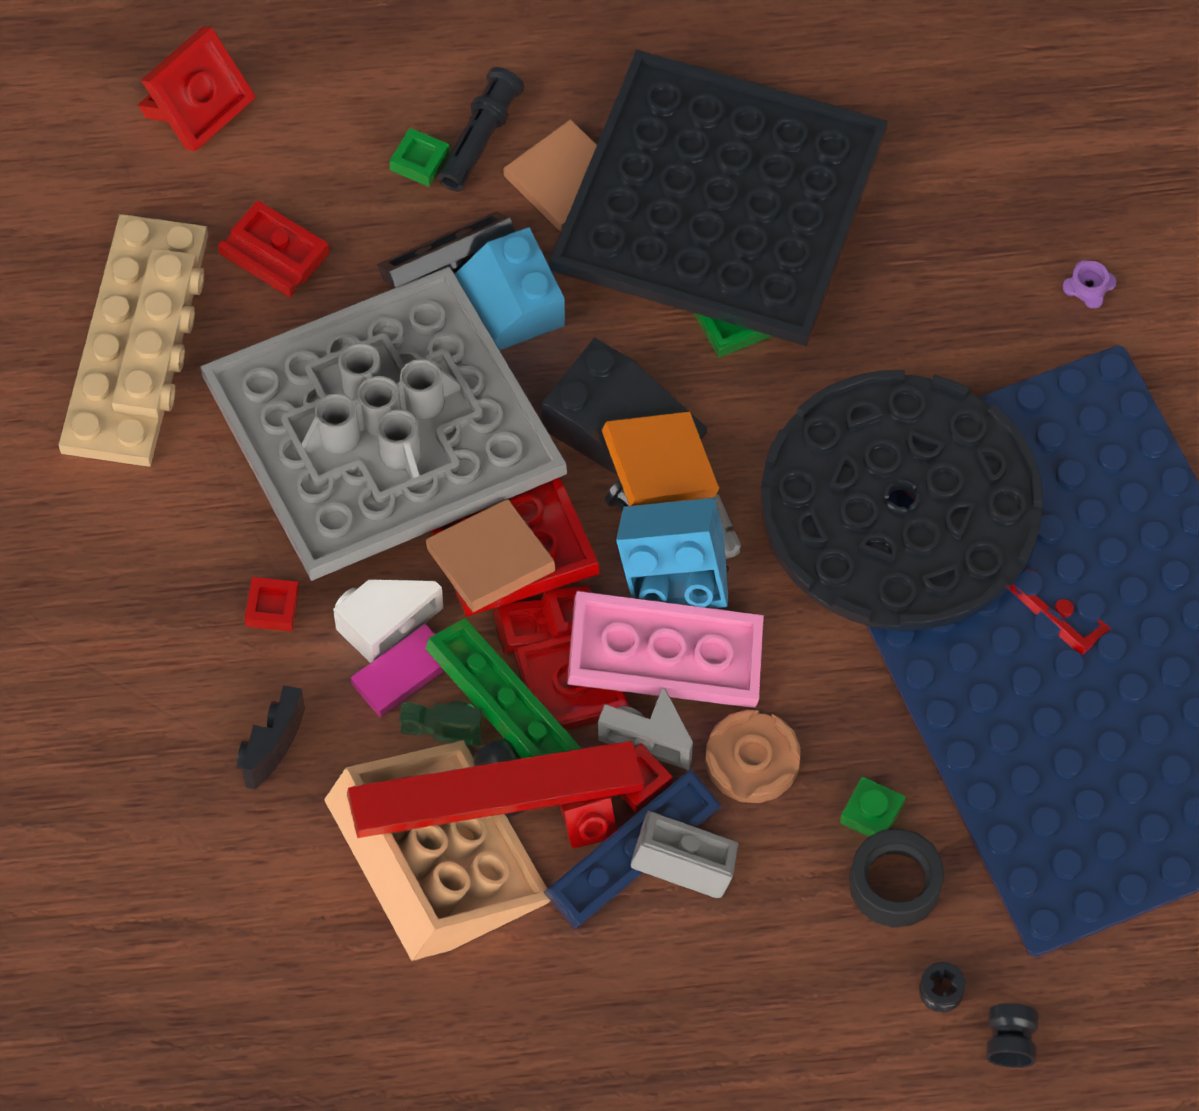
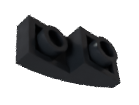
[237,685,305,789]

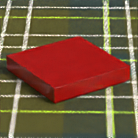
[513,634,629,730]

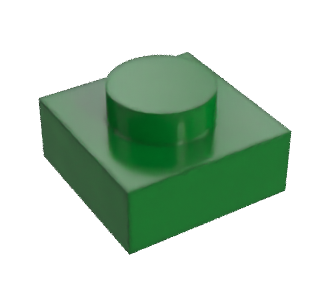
[389,128,449,187]
[840,776,906,837]

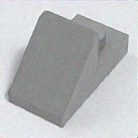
[598,688,693,770]

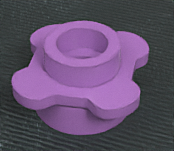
[1062,260,1116,308]

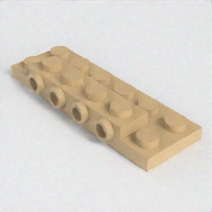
[59,214,208,467]

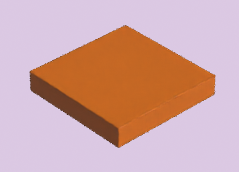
[602,412,719,506]

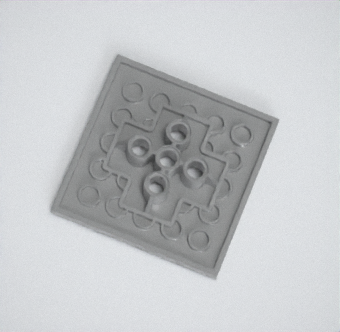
[201,267,567,581]

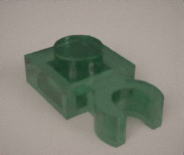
[399,701,484,746]

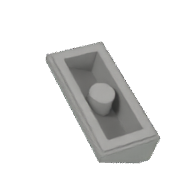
[631,811,739,898]

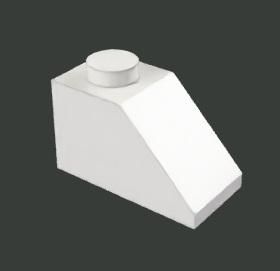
[333,580,444,663]

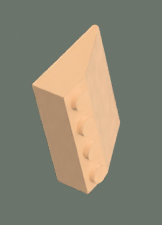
[325,740,550,961]

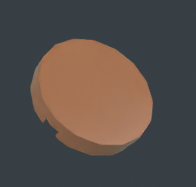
[705,709,801,803]

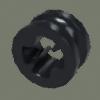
[919,962,966,1013]

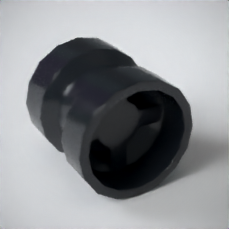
[986,1003,1039,1068]

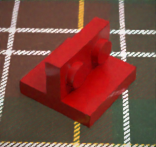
[137,26,256,152]

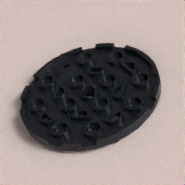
[760,370,1043,631]

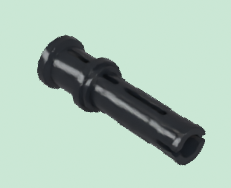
[437,67,525,192]

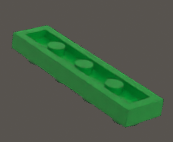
[425,618,582,759]

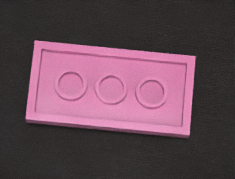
[567,591,764,708]

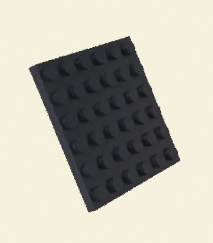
[549,49,888,346]

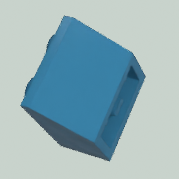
[616,498,728,608]

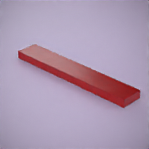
[347,741,644,838]

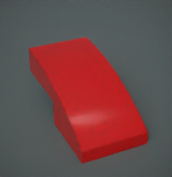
[493,585,592,655]

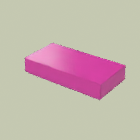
[350,624,444,718]

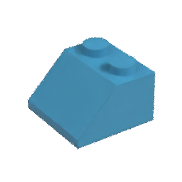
[454,227,565,350]

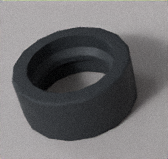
[849,828,944,928]

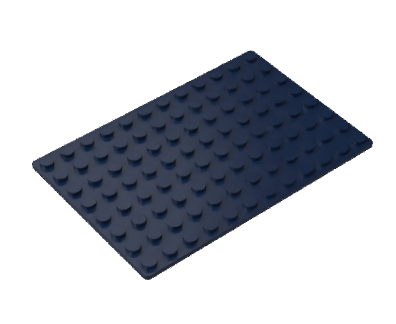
[867,346,1199,957]

